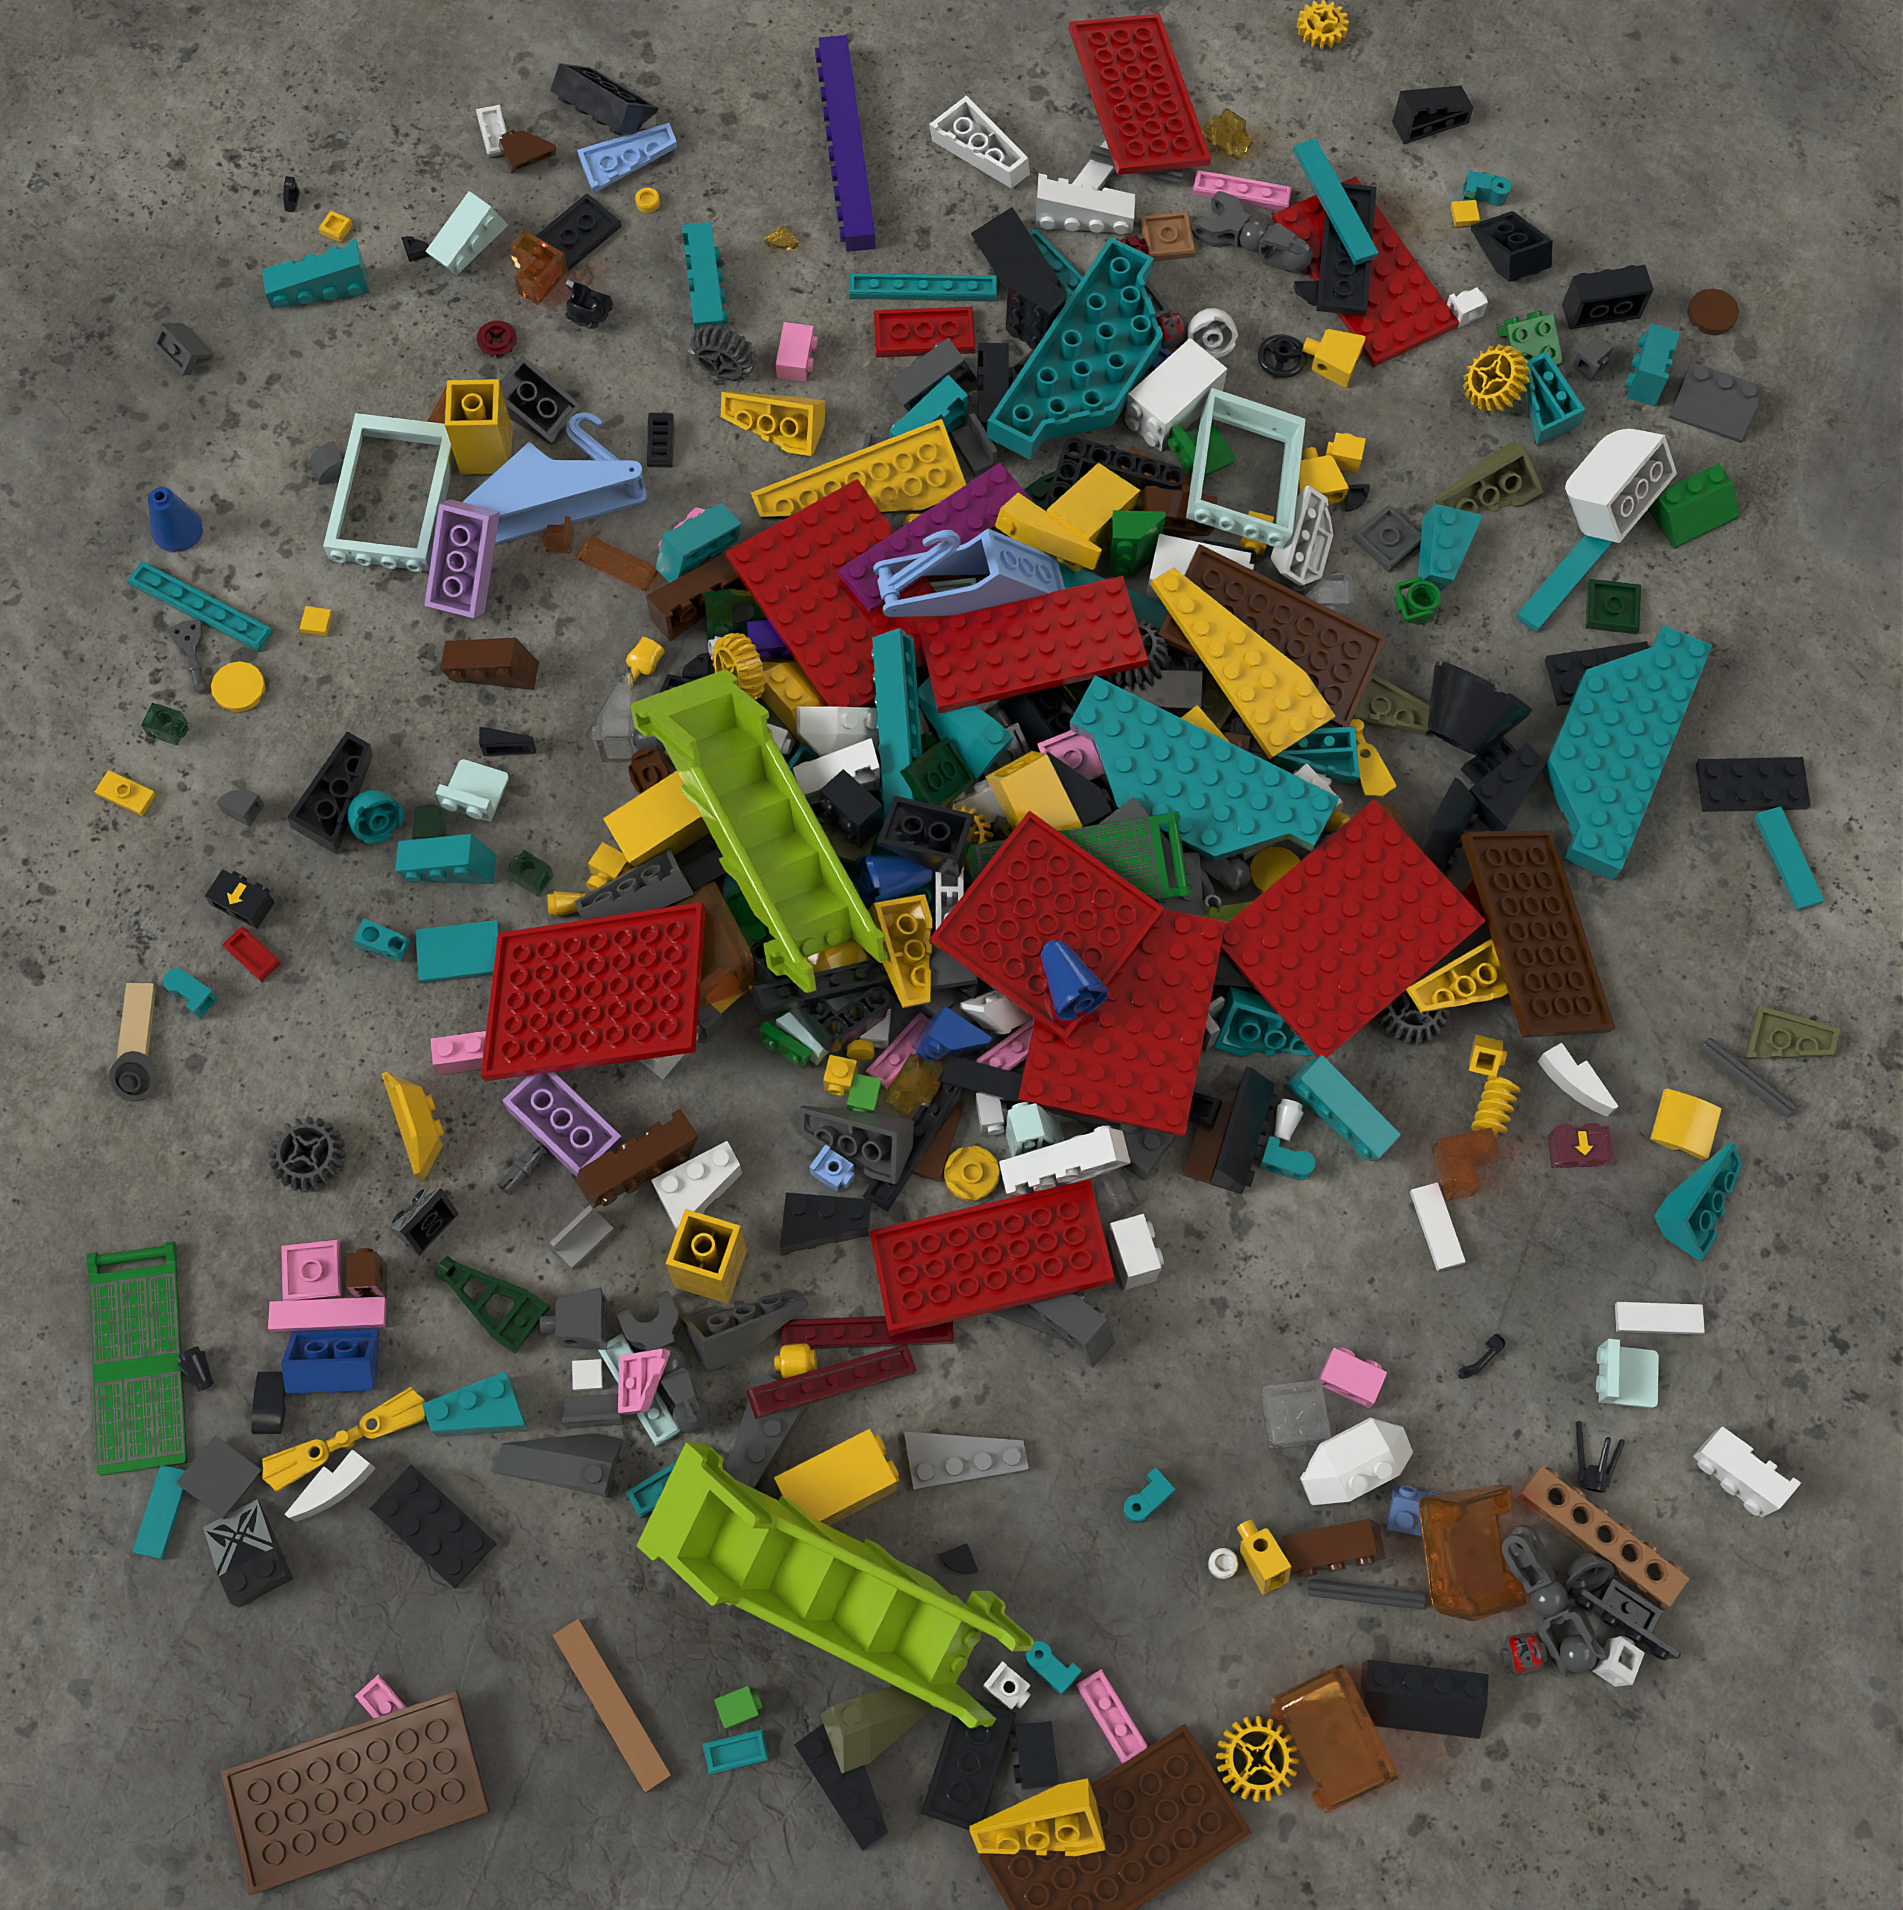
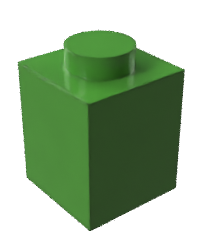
[847,1073,882,1113]
[714,1686,763,1731]

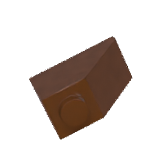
[499,130,557,173]

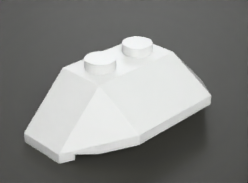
[1270,485,1333,586]
[797,707,880,757]
[960,989,1033,1034]
[1300,1417,1413,1505]

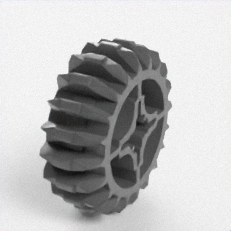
[689,324,757,382]
[1107,619,1168,687]
[1378,978,1450,1045]
[268,1116,347,1193]

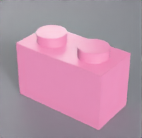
[776,322,818,382]
[431,1031,486,1075]
[1317,1347,1387,1409]

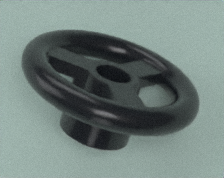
[1258,334,1307,378]

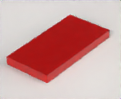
[874,306,975,358]

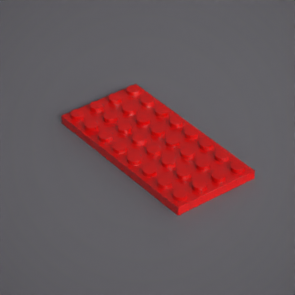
[1068,13,1211,175]
[1272,176,1459,367]
[917,576,1148,713]
[869,1179,1116,1336]

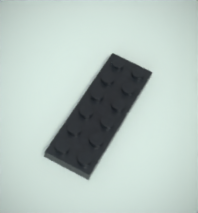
[1316,183,1377,316]

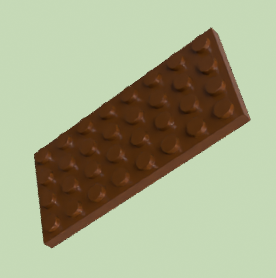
[1156,544,1387,727]
[1461,830,1615,1038]
[220,1691,490,1895]
[979,1724,1252,1910]

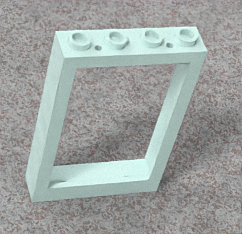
[1186,388,1306,549]
[323,413,455,572]

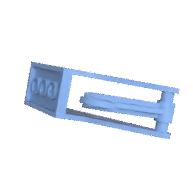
[463,412,647,545]
[873,529,1065,617]

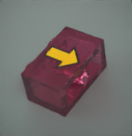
[1547,1123,1614,1168]

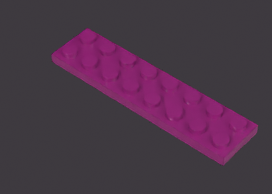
[838,462,1032,613]

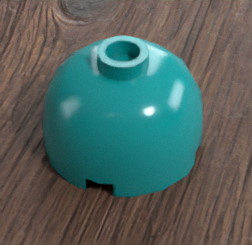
[347,789,404,844]

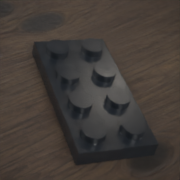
[1545,641,1649,706]
[1696,757,1811,812]
[369,1464,497,1589]

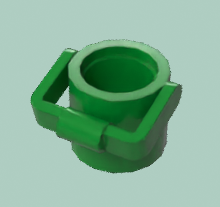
[1394,577,1441,625]

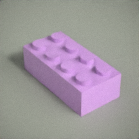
[424,499,500,618]
[502,1072,624,1177]

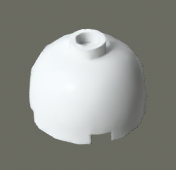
[1187,308,1238,359]

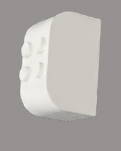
[1565,429,1677,543]

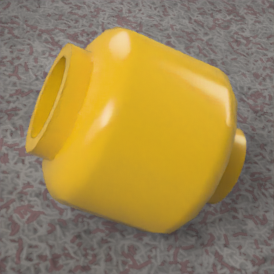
[774,1343,817,1379]

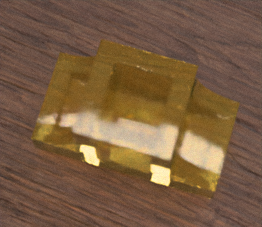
[1201,108,1254,161]
[883,1053,941,1116]

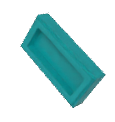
[703,1729,769,1775]

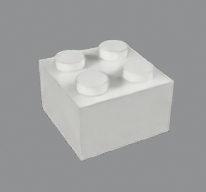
[1107,1214,1164,1290]

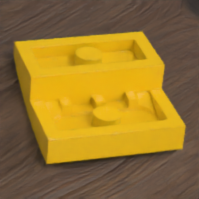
[1650,1089,1722,1160]

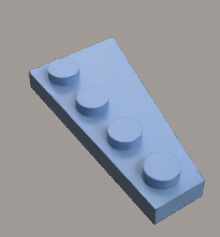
[577,123,678,194]

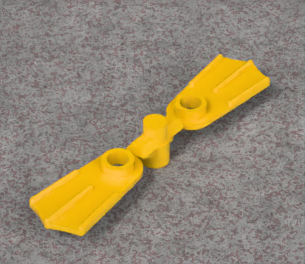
[1349,719,1396,798]
[262,1387,426,1492]

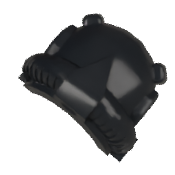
[565,279,614,329]

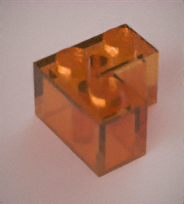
[509,230,568,305]
[1432,1127,1500,1201]

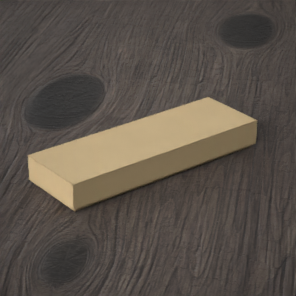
[117,983,156,1059]

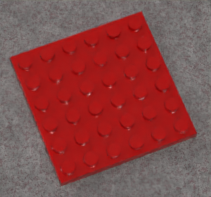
[929,810,1164,1041]

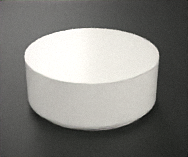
[1208,1548,1239,1579]

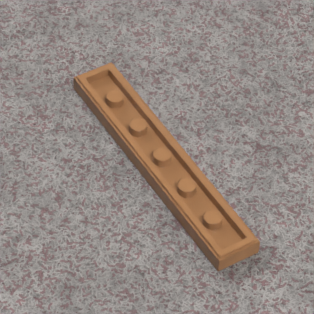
[552,1619,672,1793]

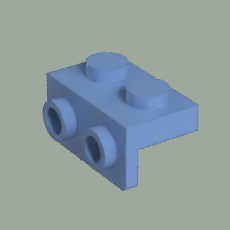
[1386,1485,1453,1541]

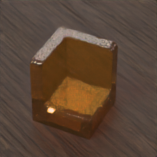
[542,516,574,554]

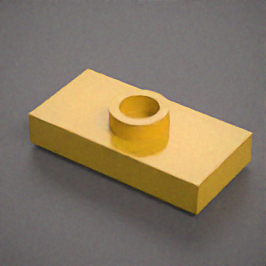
[94,770,156,817]

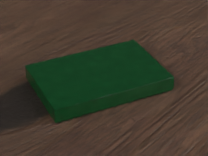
[900,736,976,807]

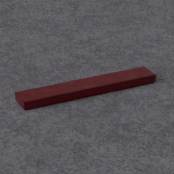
[781,1316,954,1349]
[746,1344,917,1419]

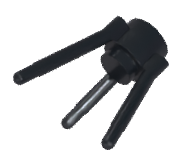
[1576,1421,1625,1493]

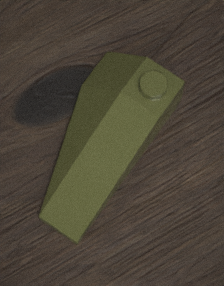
[1434,442,1544,513]
[820,1685,934,1774]

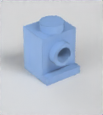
[809,1145,855,1193]

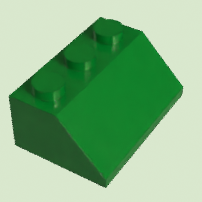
[1647,463,1740,549]
[1108,510,1166,578]

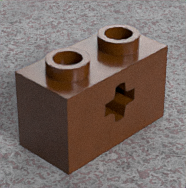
[346,1248,387,1299]

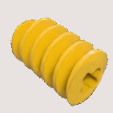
[1471,1076,1521,1138]

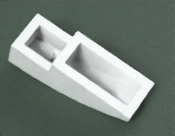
[1537,1043,1619,1117]
[285,1450,376,1522]

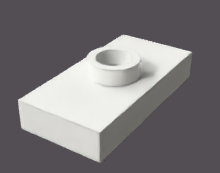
[476,105,507,158]

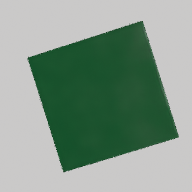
[1585,579,1641,634]

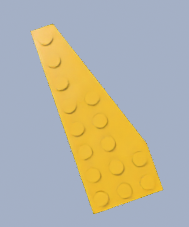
[751,419,966,517]
[1150,567,1335,759]

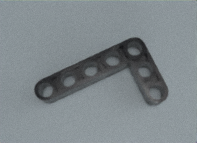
[1048,437,1185,507]
[749,940,890,1052]

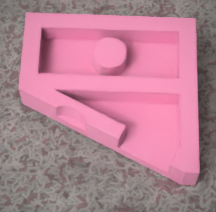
[618,1348,670,1415]

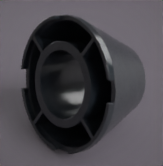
[1427,661,1532,757]

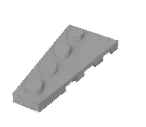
[904,1432,1029,1491]

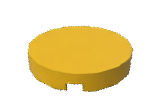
[211,661,266,713]
[1250,847,1300,894]
[944,1146,1000,1202]

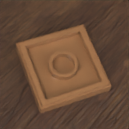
[1140,211,1196,261]

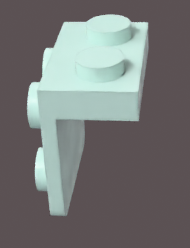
[436,759,509,822]
[1596,1339,1659,1408]

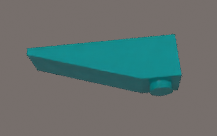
[917,676,1013,781]
[1214,986,1314,1056]
[1654,1142,1743,1261]

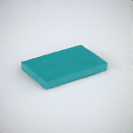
[415,920,499,984]

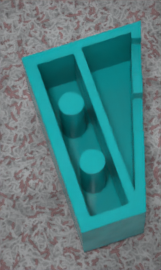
[1625,324,1680,406]
[1524,351,1585,446]
[1273,727,1360,786]

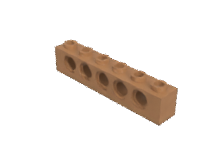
[1516,1466,1690,1610]

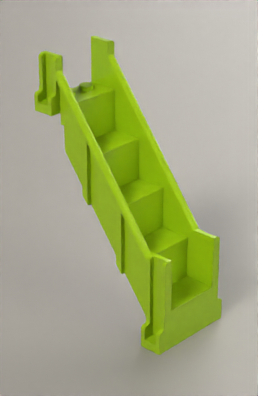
[630,669,888,993]
[636,1442,1034,1728]

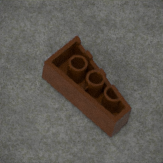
[646,553,746,642]
[575,1109,698,1208]

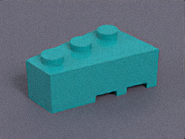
[889,375,968,438]
[655,503,742,583]
[1418,504,1483,592]
[395,834,496,884]
[422,1371,529,1437]

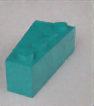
[681,222,729,333]
[262,239,370,309]
[1283,1055,1401,1161]

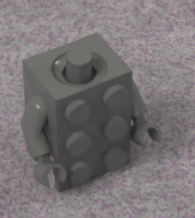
[1154,852,1221,917]

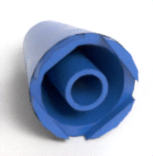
[148,487,203,552]
[855,855,935,907]
[1041,940,1108,1021]

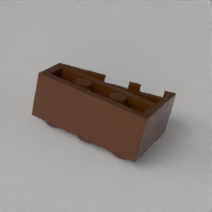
[1133,486,1218,537]
[440,637,539,690]
[1283,1519,1386,1578]

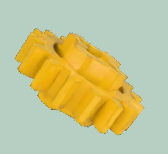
[1296,0,1349,49]

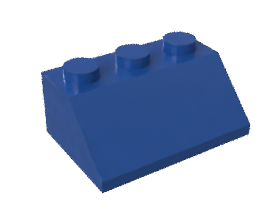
[912,1006,992,1062]
[281,1328,379,1394]

